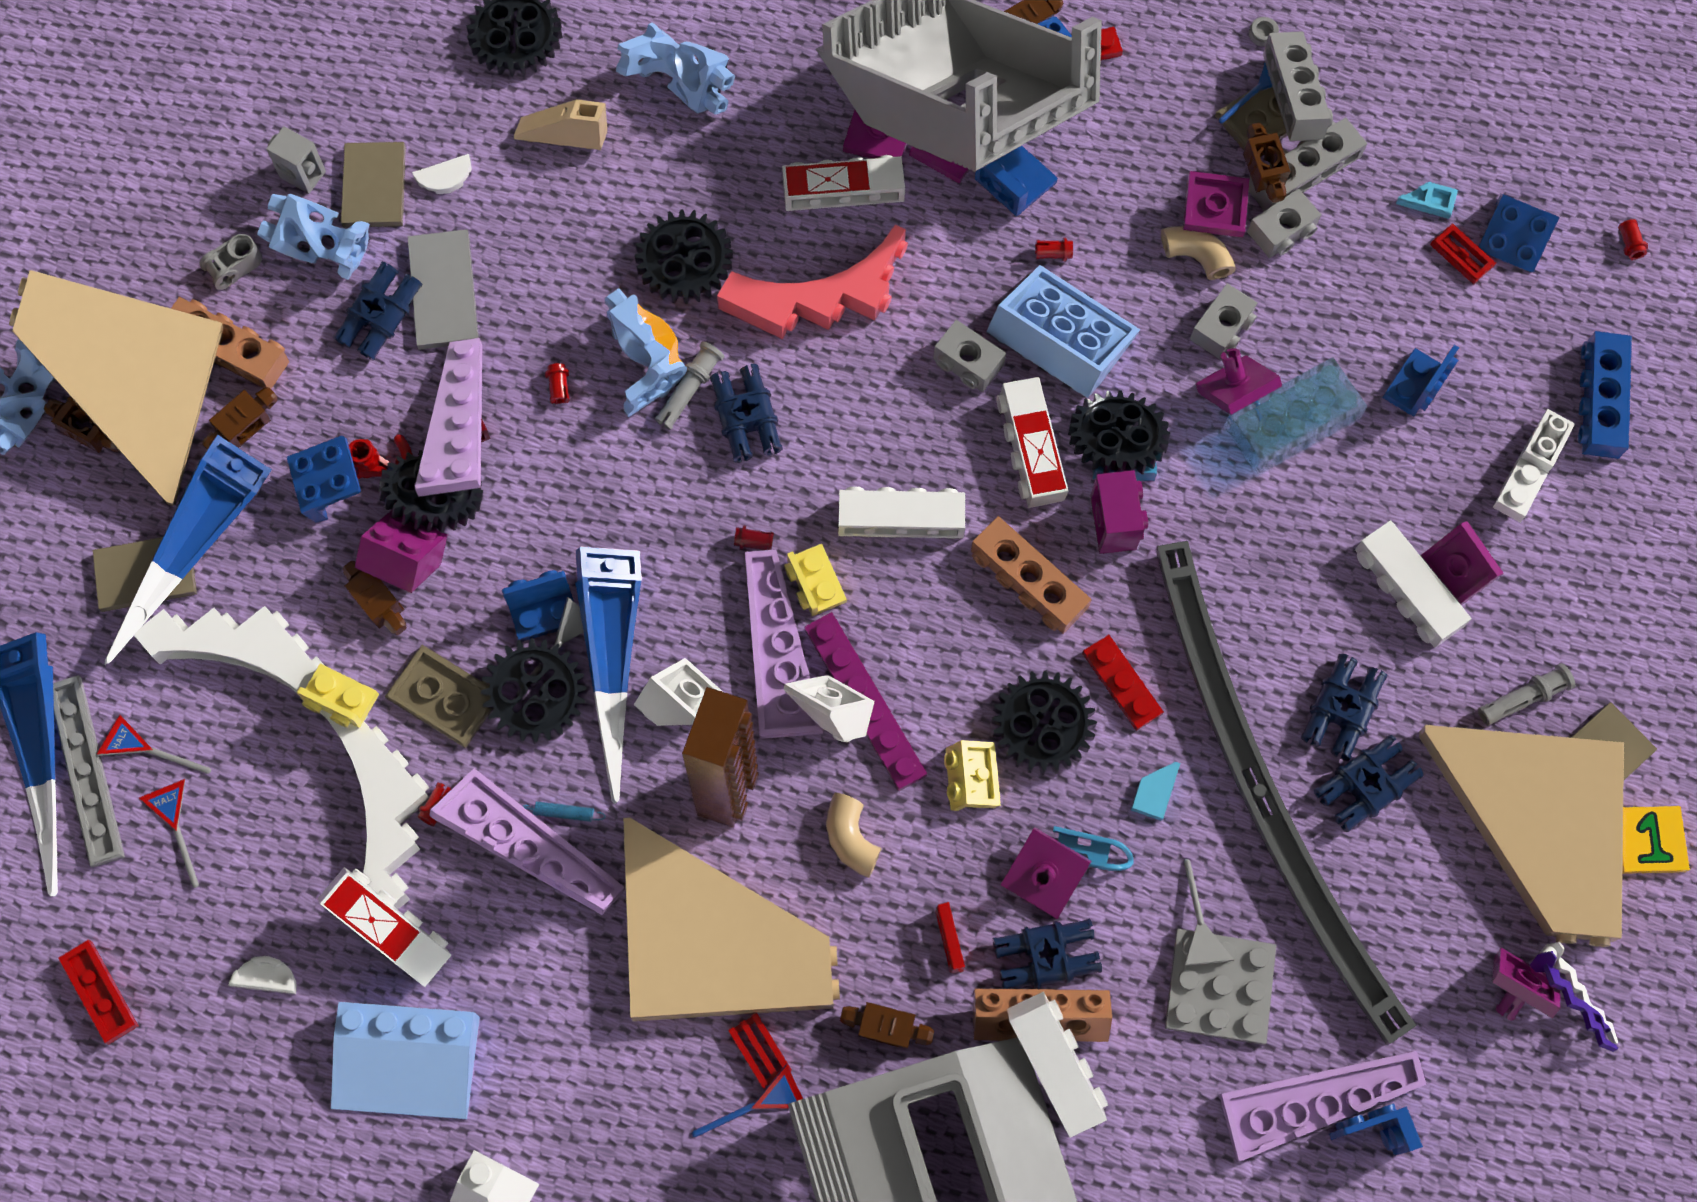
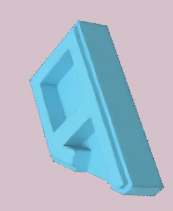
[1396,182,1458,219]
[1131,762,1181,821]

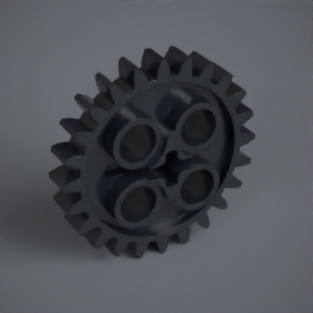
[466,0,563,77]
[635,209,733,304]
[1068,390,1170,474]
[378,450,483,533]
[480,638,586,744]
[991,670,1097,775]

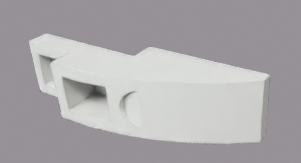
[1493,409,1575,523]

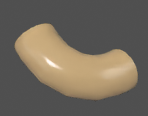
[1161,226,1236,280]
[826,793,882,878]

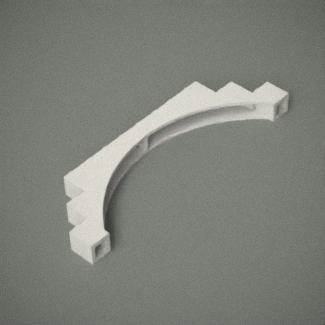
[134,606,429,910]

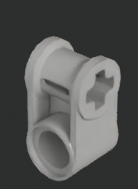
[199,234,262,290]

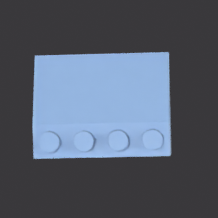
[986,265,1140,398]
[331,1002,480,1119]

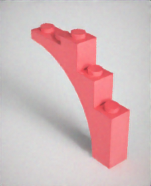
[717,224,908,339]

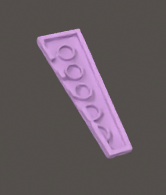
[415,338,483,496]
[745,549,823,739]
[430,768,625,915]
[1219,1051,1426,1162]

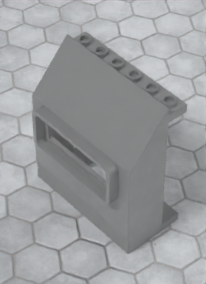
[816,0,1102,172]
[788,1037,1078,1202]

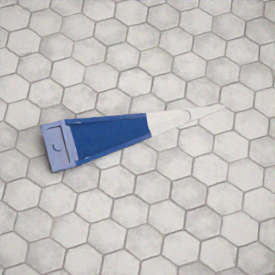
[105,435,272,665]
[575,547,642,804]
[0,632,58,896]

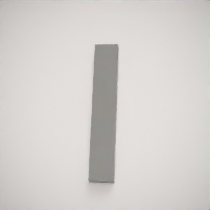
[53,675,125,868]

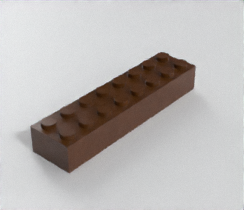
[682,687,759,828]

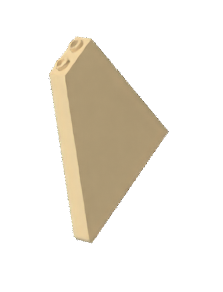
[9,270,223,506]
[1419,725,1624,947]
[623,818,840,1021]

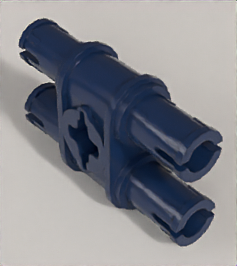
[333,261,423,361]
[710,364,783,463]
[1301,653,1388,761]
[1314,735,1424,832]
[992,918,1102,989]

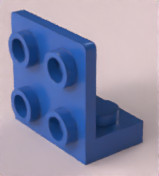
[975,146,1058,217]
[1478,193,1560,272]
[1382,344,1460,417]
[286,435,361,523]
[502,570,574,642]
[1329,1103,1423,1156]

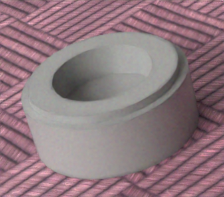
[1249,17,1279,46]

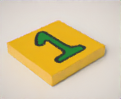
[1622,806,1690,874]

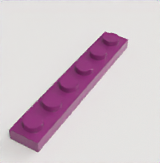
[804,612,927,791]

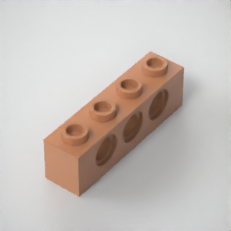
[171,296,289,389]
[971,516,1092,634]
[973,989,1112,1042]

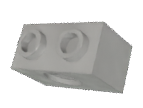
[266,126,326,194]
[1247,189,1322,259]
[1190,283,1258,359]
[933,320,1006,393]

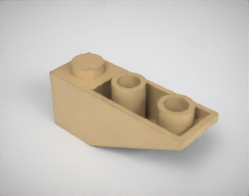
[514,99,608,150]

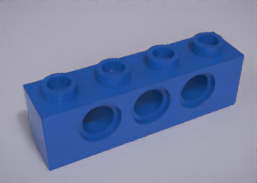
[1578,331,1632,459]

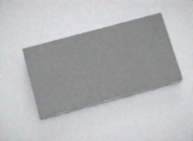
[408,229,479,350]

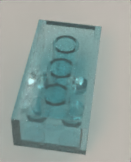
[1224,357,1368,476]

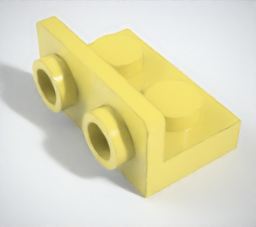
[784,544,847,616]
[296,663,379,728]
[944,740,1001,811]

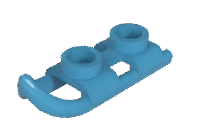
[1053,826,1134,871]

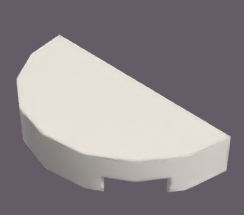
[412,154,472,194]
[228,956,296,994]

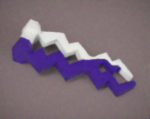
[1530,941,1618,1052]

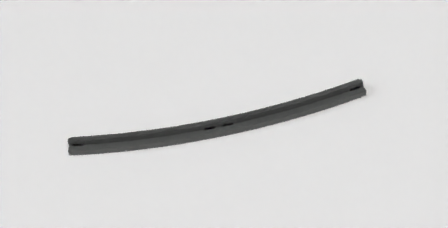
[1156,541,1417,1045]

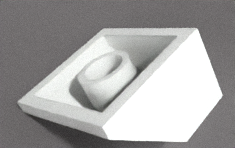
[634,658,723,726]
[783,675,874,742]
[450,1150,539,1202]

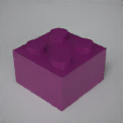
[1090,470,1148,554]
[355,510,448,593]

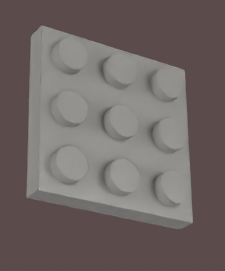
[1165,929,1277,1045]

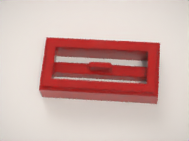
[1430,223,1496,285]
[935,902,965,974]
[728,1012,792,1090]

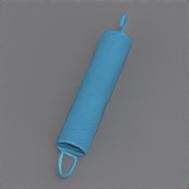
[523,801,606,822]

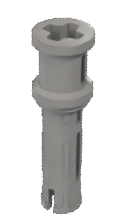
[654,341,725,430]
[1478,663,1575,726]

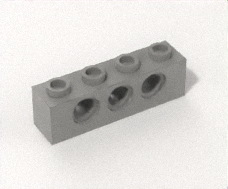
[1263,31,1333,141]
[1249,117,1368,211]

